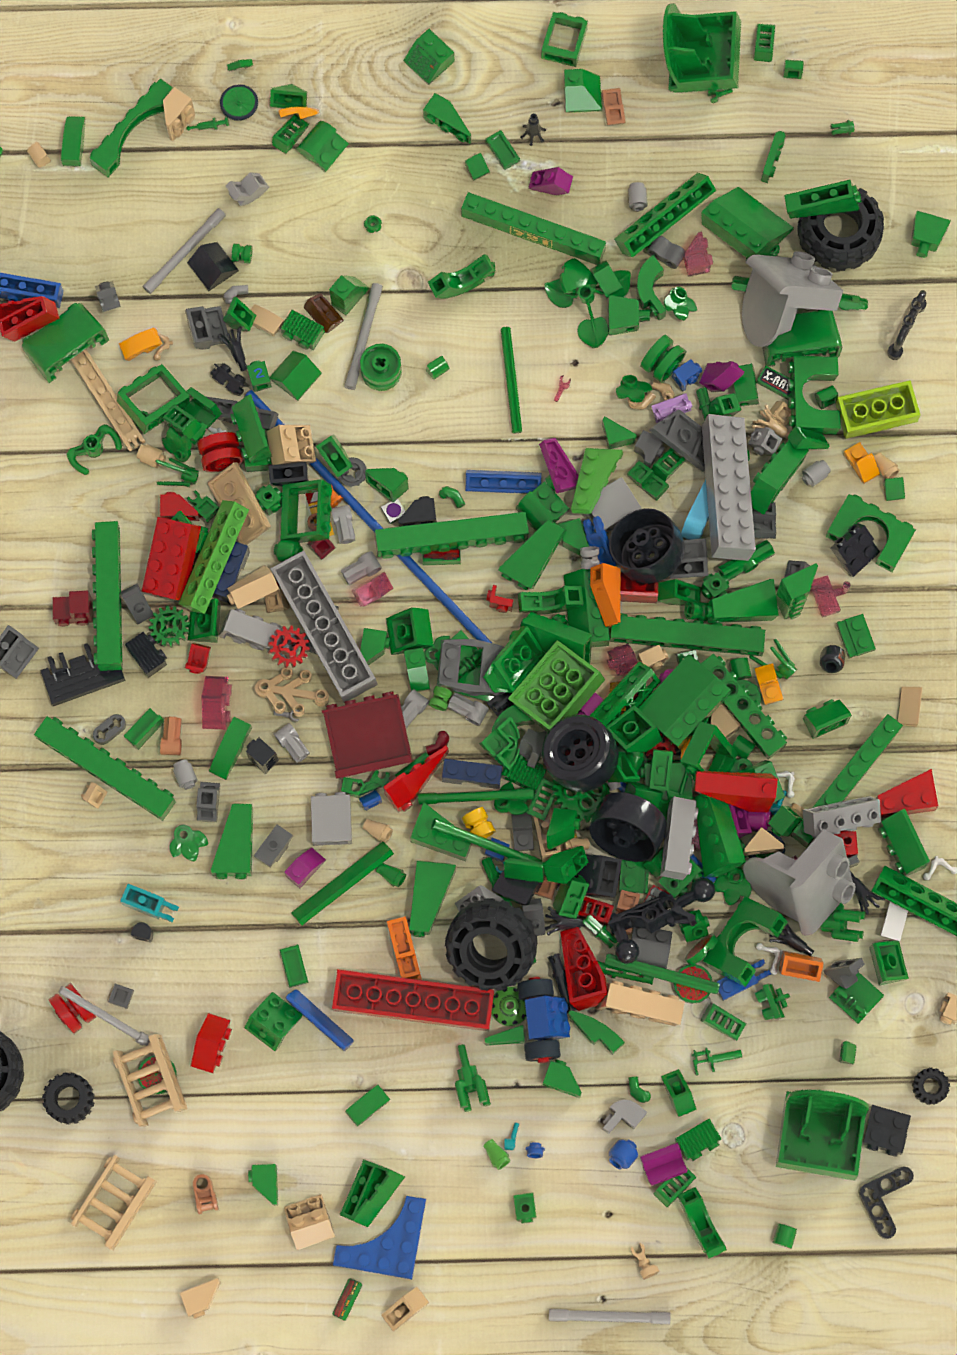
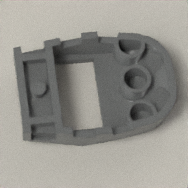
[437,639,505,696]

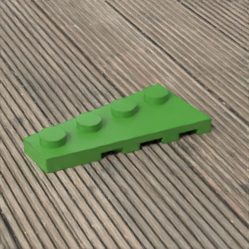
[571,448,623,514]

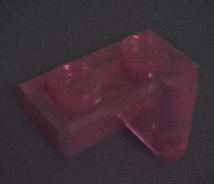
[811,575,851,618]

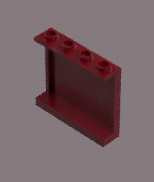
[322,691,413,779]

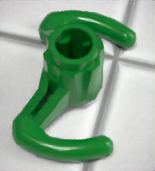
[67,424,122,475]

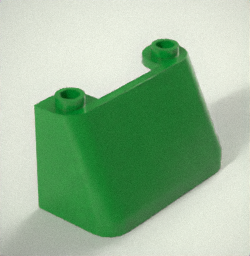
[22,303,109,383]
[762,310,843,367]

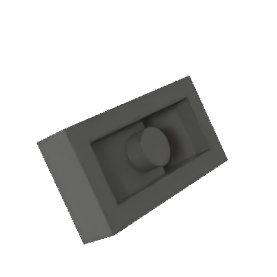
[511,812,534,852]
[823,958,865,989]

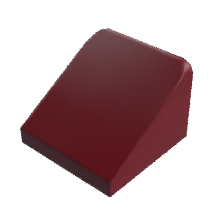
[307,539,336,560]

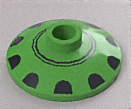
[492,987,527,1026]

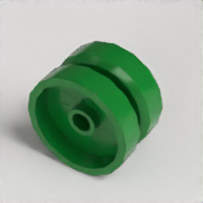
[640,334,687,383]
[360,343,402,391]

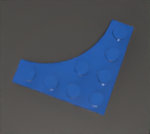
[333,1196,426,1280]

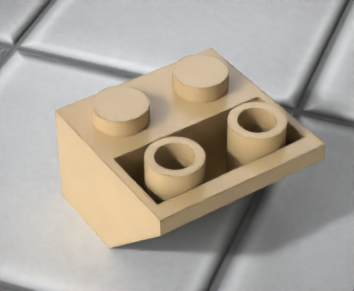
[163,87,195,141]
[266,425,316,465]
[284,1194,335,1250]

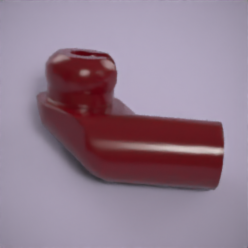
[425,731,450,755]

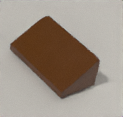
[304,293,344,333]

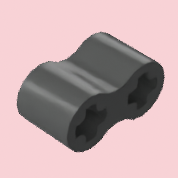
[647,235,686,269]

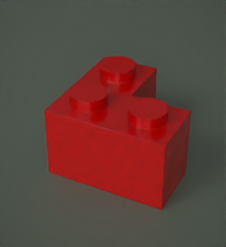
[191,1013,232,1073]

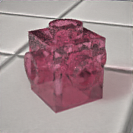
[607,643,637,676]

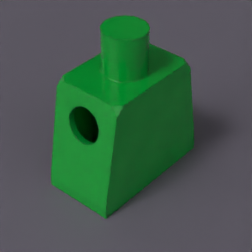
[911,210,951,258]
[608,295,650,335]

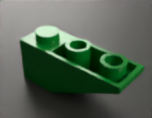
[423,93,471,144]

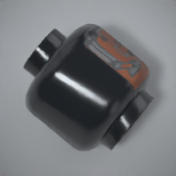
[820,645,845,673]

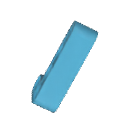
[681,480,709,540]

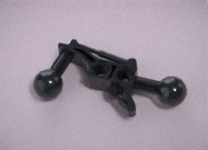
[608,878,716,964]

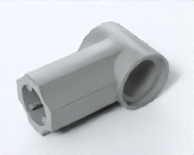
[332,505,355,544]
[341,551,382,585]
[402,690,429,729]
[448,692,489,726]
[274,723,310,763]

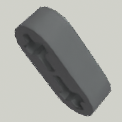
[93,714,126,745]

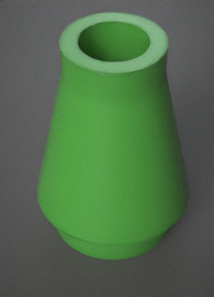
[483,1139,511,1170]

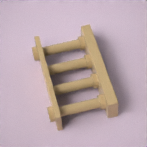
[113,1034,188,1127]
[71,1155,157,1251]

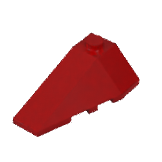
[383,745,449,813]
[694,771,778,813]
[560,927,608,1011]

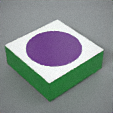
[381,499,405,524]

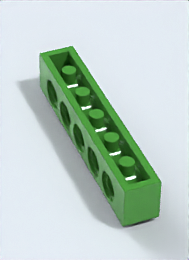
[178,500,249,614]

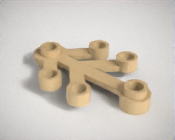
[255,667,329,717]

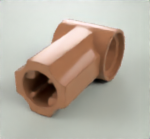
[160,716,182,756]

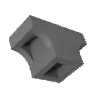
[95,281,121,312]
[634,430,665,468]
[121,584,154,624]
[519,729,548,768]
[196,782,220,822]
[254,824,293,867]
[522,898,546,936]

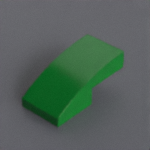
[627,461,669,501]
[345,1085,390,1127]

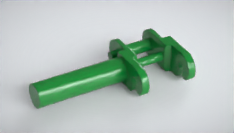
[692,1047,742,1076]

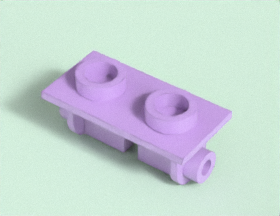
[651,393,692,423]

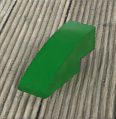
[61,116,86,166]
[209,717,252,780]
[568,1010,625,1055]

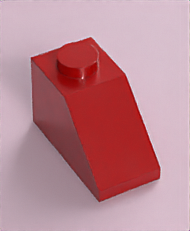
[160,492,200,521]

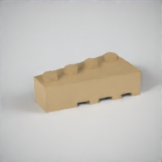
[595,981,685,1026]

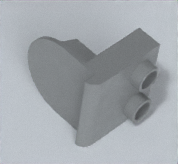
[742,251,843,347]
[743,830,855,936]

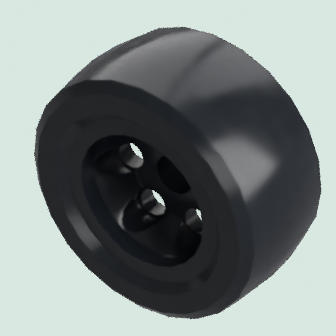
[609,508,685,584]
[542,715,619,792]
[589,792,667,862]

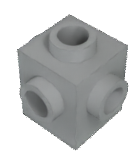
[748,427,782,455]

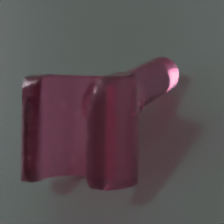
[554,375,571,402]

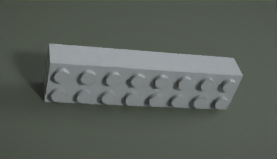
[702,414,756,561]
[270,551,378,702]

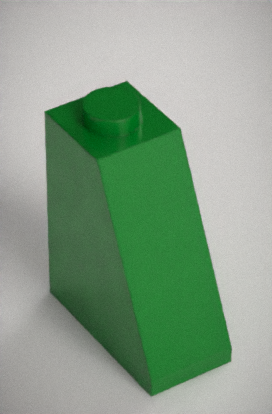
[329,275,369,316]

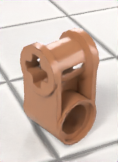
[193,1174,219,1215]

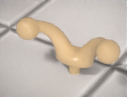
[154,329,173,361]

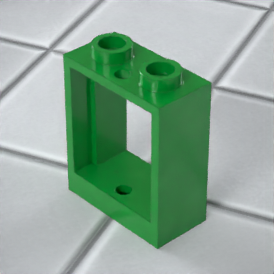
[541,12,588,67]

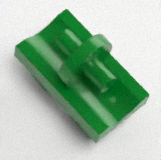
[755,984,790,1020]

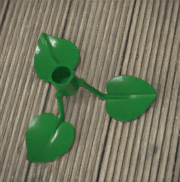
[545,270,631,348]

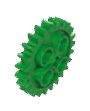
[551,780,611,823]

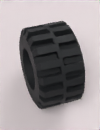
[42,1072,95,1125]

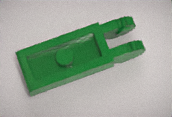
[761,131,786,183]

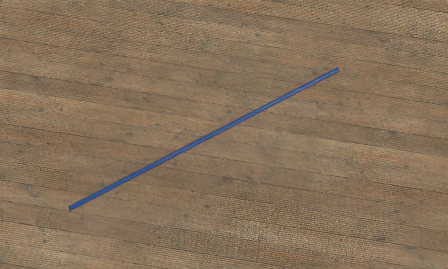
[245,390,717,882]

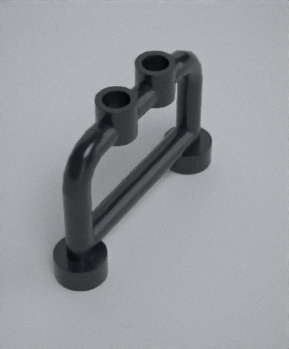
[887,290,927,360]

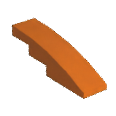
[387,916,422,980]

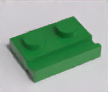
[836,614,876,659]
[619,860,649,894]

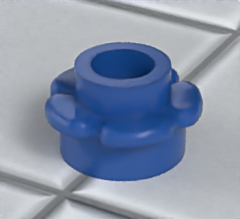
[525,1142,545,1159]

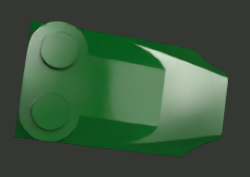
[484,626,545,693]

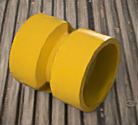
[462,807,496,838]

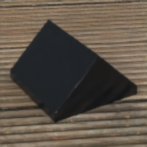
[187,242,239,291]

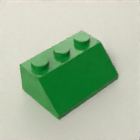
[230,394,272,464]
[878,809,930,877]

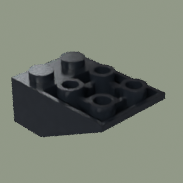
[557,854,622,901]

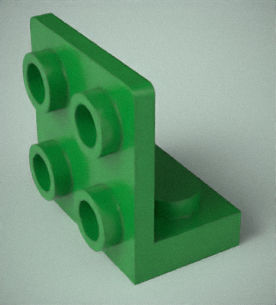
[244,992,303,1051]

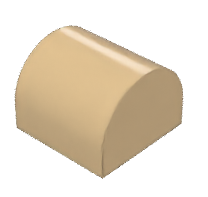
[27,142,51,167]

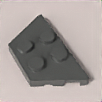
[649,409,705,472]

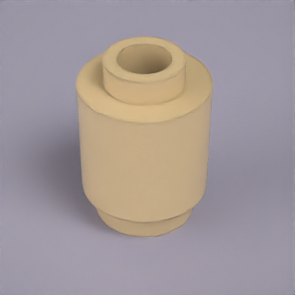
[137,444,166,468]

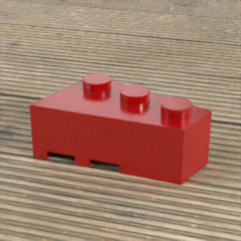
[0,296,59,342]
[876,769,938,818]

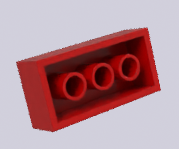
[142,517,201,600]

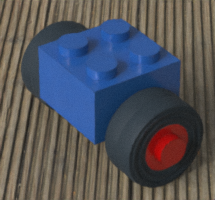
[517,977,570,1063]

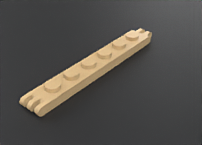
[71,349,145,452]

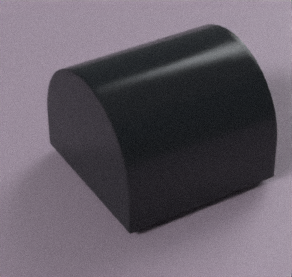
[131,922,153,943]

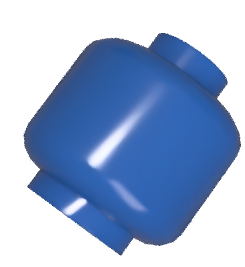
[609,1139,638,1170]

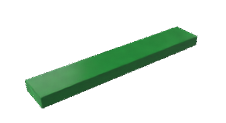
[291,841,394,926]

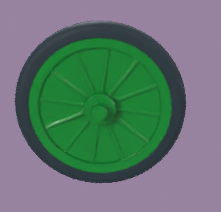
[220,84,258,121]

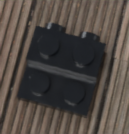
[830,523,880,577]
[862,1105,911,1157]

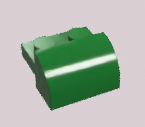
[296,121,349,172]
[516,481,570,531]

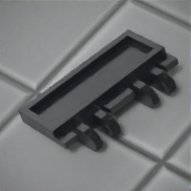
[40,643,126,707]

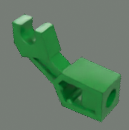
[341,770,390,798]

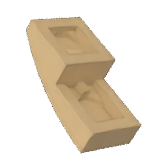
[250,304,284,337]

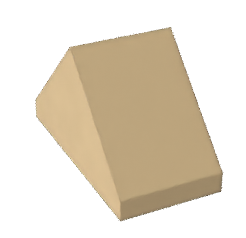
[743,827,784,856]

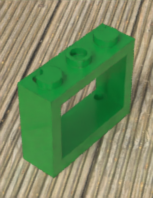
[117,364,190,434]
[280,479,332,543]
[680,722,738,781]

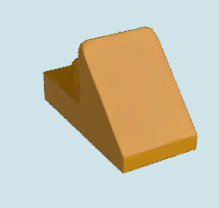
[843,442,880,484]
[754,663,784,705]

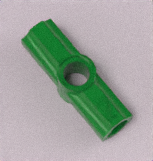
[718,540,775,581]

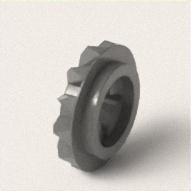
[338,457,367,487]

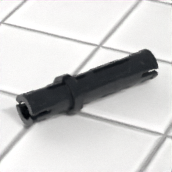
[547,953,577,1013]

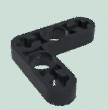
[859,1167,914,1239]

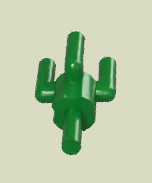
[820,909,865,942]
[455,1044,491,1112]

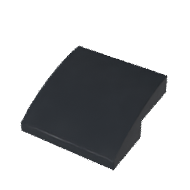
[492,870,546,906]

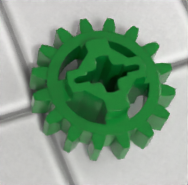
[148,606,191,648]

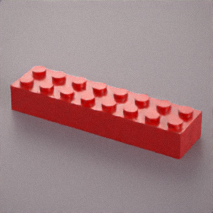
[332,969,494,1031]

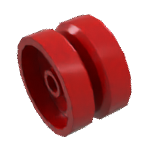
[197,432,243,472]
[48,983,96,1034]

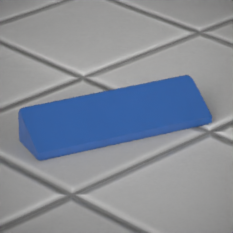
[466,470,542,494]
[286,989,354,1051]

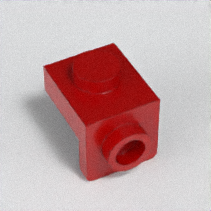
[486,585,513,613]
[185,643,211,674]

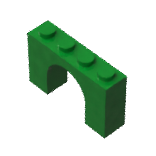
[787,355,841,434]
[826,494,916,573]
[703,896,788,987]

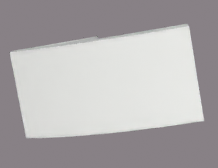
[880,901,908,941]

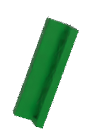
[590,662,661,726]

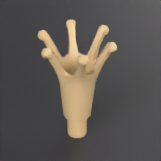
[752,404,790,440]

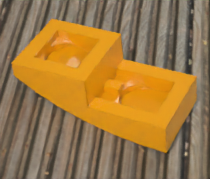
[279,106,320,119]
[119,328,162,361]

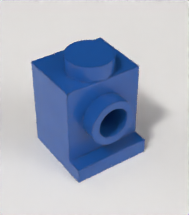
[672,359,702,391]

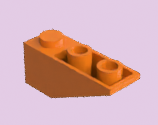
[590,563,621,627]

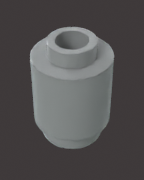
[628,182,648,211]
[802,460,831,487]
[173,759,198,790]

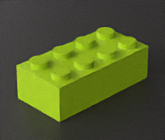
[835,380,921,439]

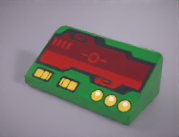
[423,548,461,566]
[332,1278,363,1321]

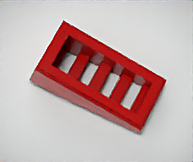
[578,897,614,926]

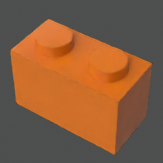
[779,951,824,982]

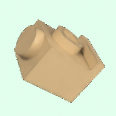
[638,645,669,670]
[939,992,957,1025]

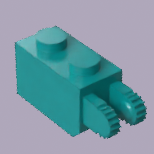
[120,883,179,922]

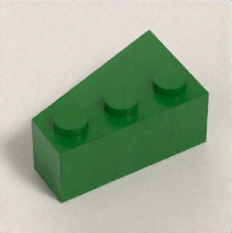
[340,1159,405,1228]

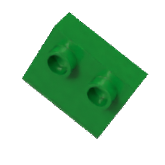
[663,3,741,93]
[776,1090,869,1181]

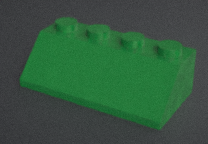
[776,563,818,619]
[564,569,610,647]

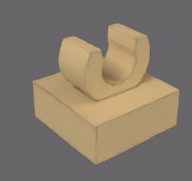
[81,782,108,809]

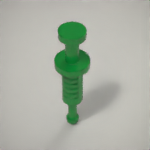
[186,117,229,131]

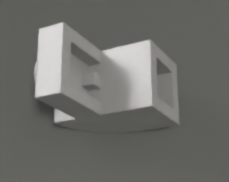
[226,172,269,206]
[603,1100,647,1134]

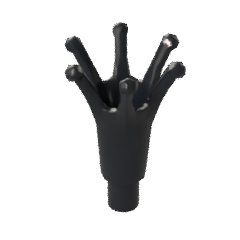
[520,113,546,146]
[217,326,247,372]
[850,871,885,915]
[545,906,586,936]
[769,917,814,956]

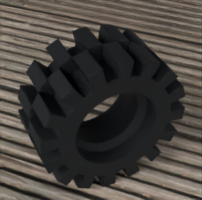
[912,1068,950,1105]

